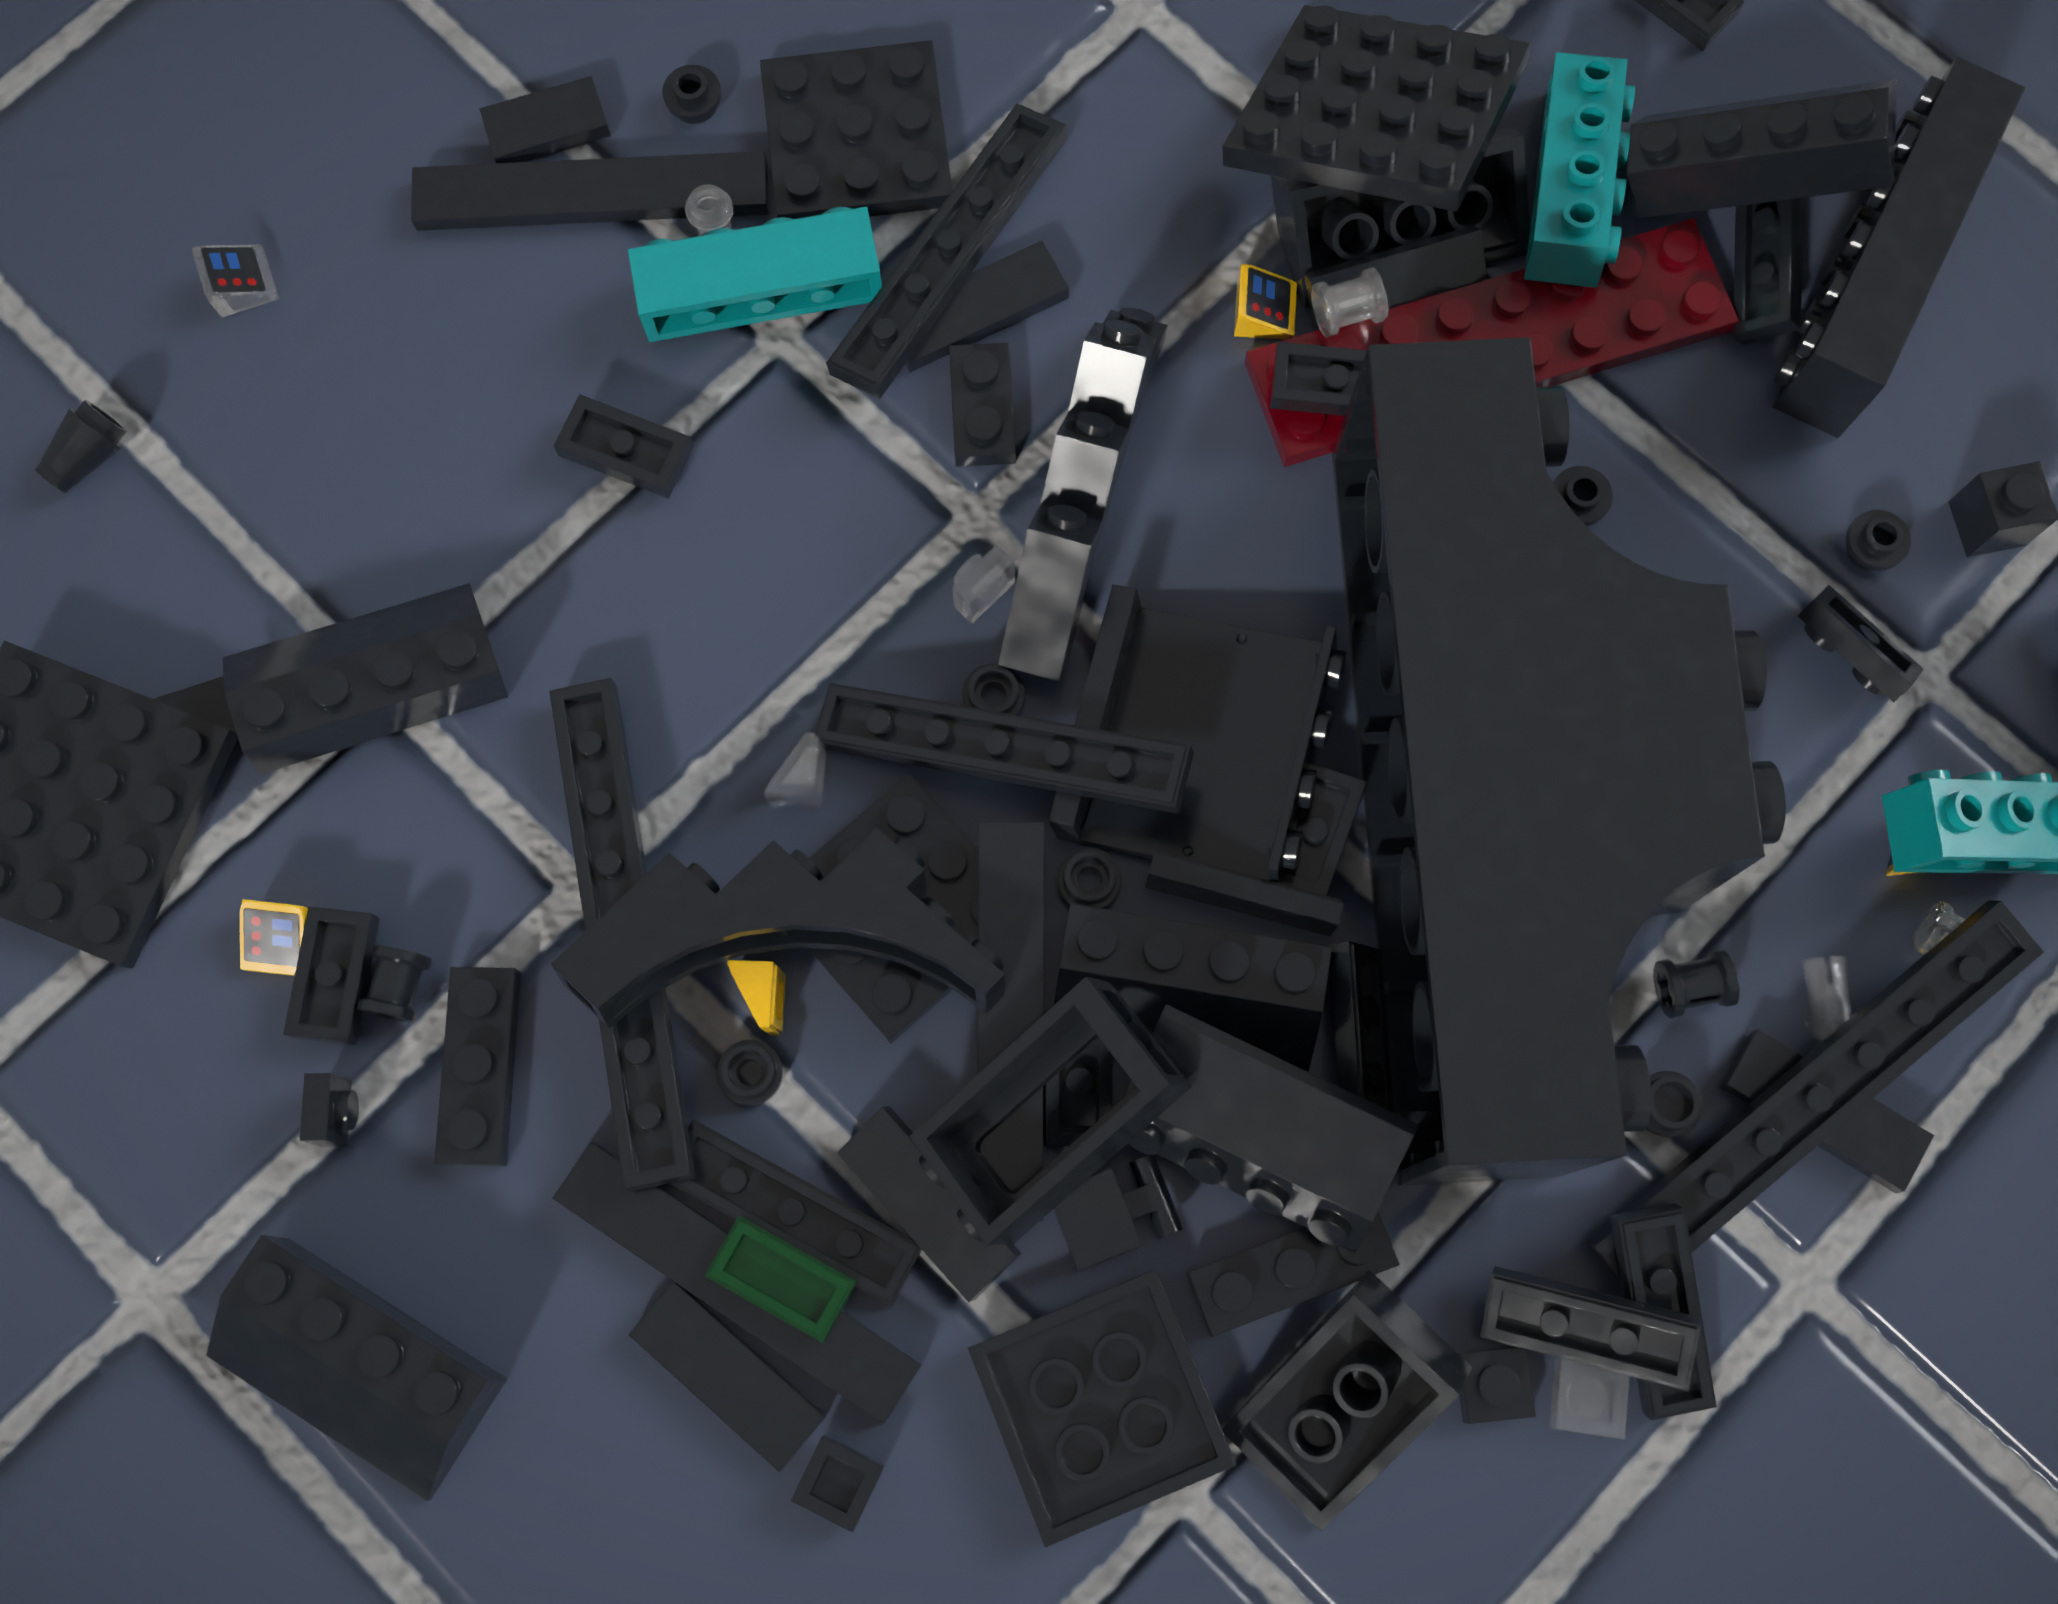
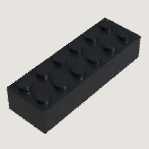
[1772,57,2026,438]

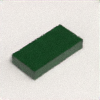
[705,1216,858,1343]

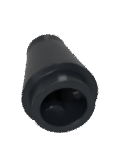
[35,400,127,493]

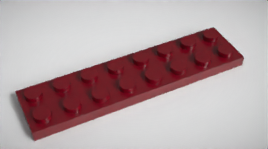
[1244,218,1739,467]

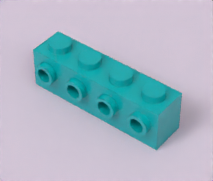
[1524,52,1635,288]
[628,207,882,342]
[1881,770,2058,874]

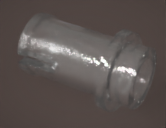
[685,184,734,236]
[1802,956,1854,1040]

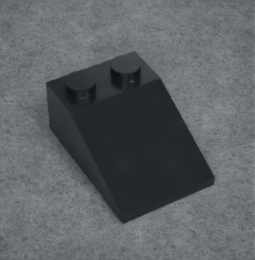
[1222,1270,1472,1531]

